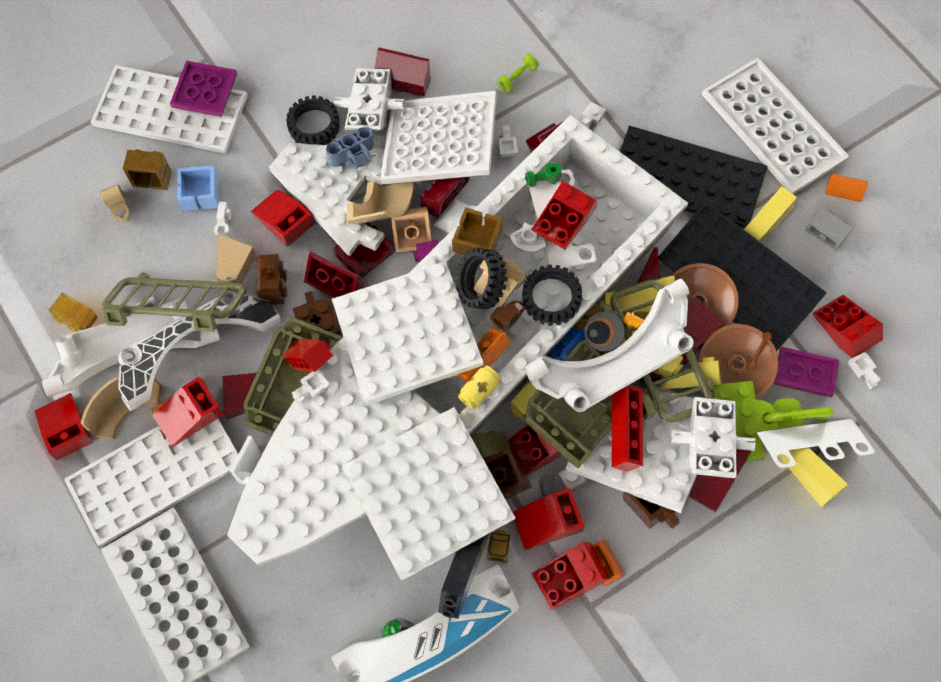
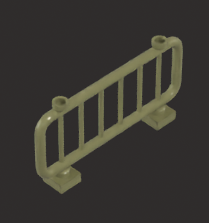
[102,272,247,332]
[600,280,715,423]

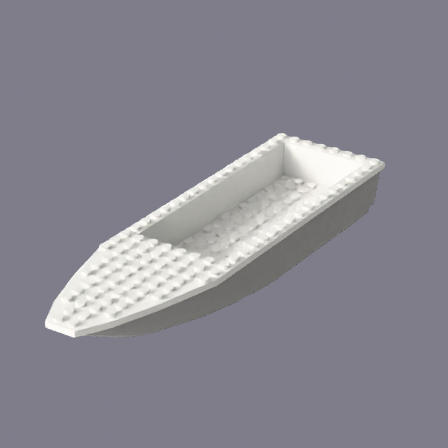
[227,115,688,566]

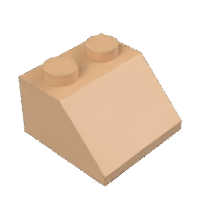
[391,207,431,253]

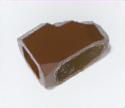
[490,301,525,331]

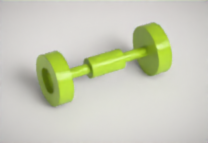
[497,53,539,93]

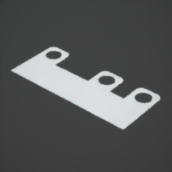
[529,169,596,269]
[757,419,874,468]

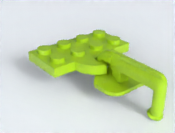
[713,381,834,462]

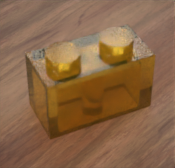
[48,293,98,333]

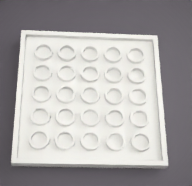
[380,91,497,184]
[332,261,484,406]
[566,385,698,513]
[342,407,516,581]

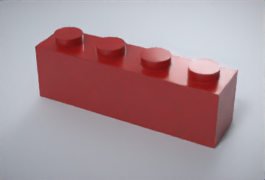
[282,339,333,372]
[612,385,643,472]

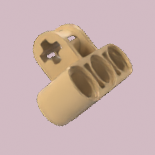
[100,183,130,221]

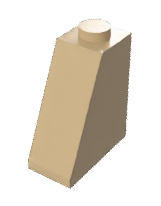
[216,235,256,292]

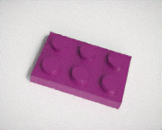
[773,347,839,398]

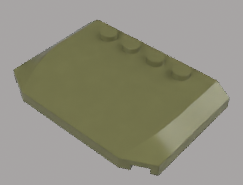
[244,317,343,436]
[524,340,646,468]

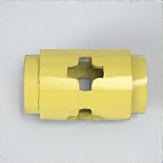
[458,365,501,410]

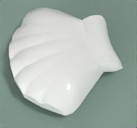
[509,223,546,253]

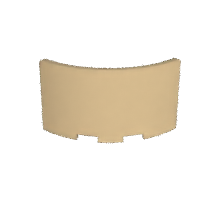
[346,181,414,224]
[81,376,162,439]

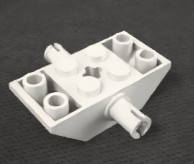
[334,68,405,131]
[671,397,756,478]

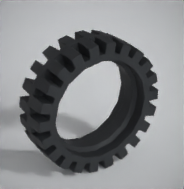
[286,95,340,145]
[456,248,508,309]
[522,264,582,326]

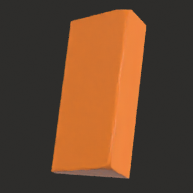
[825,174,868,202]
[592,540,625,587]

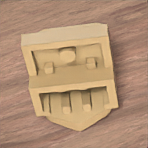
[474,258,527,307]

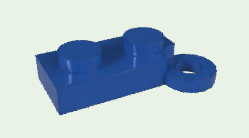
[546,328,585,361]

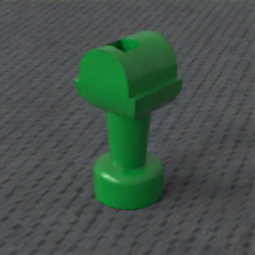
[525,162,562,188]

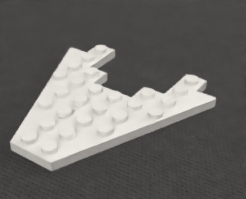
[269,143,426,256]

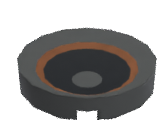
[584,312,624,352]

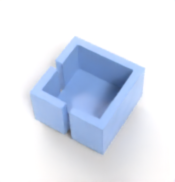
[177,165,219,211]

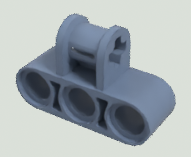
[326,127,374,169]

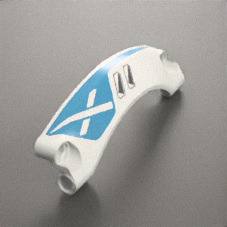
[331,564,520,682]

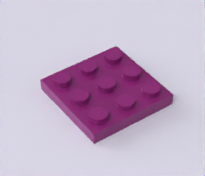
[170,60,237,117]

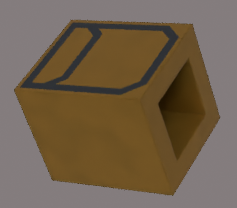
[487,530,511,563]

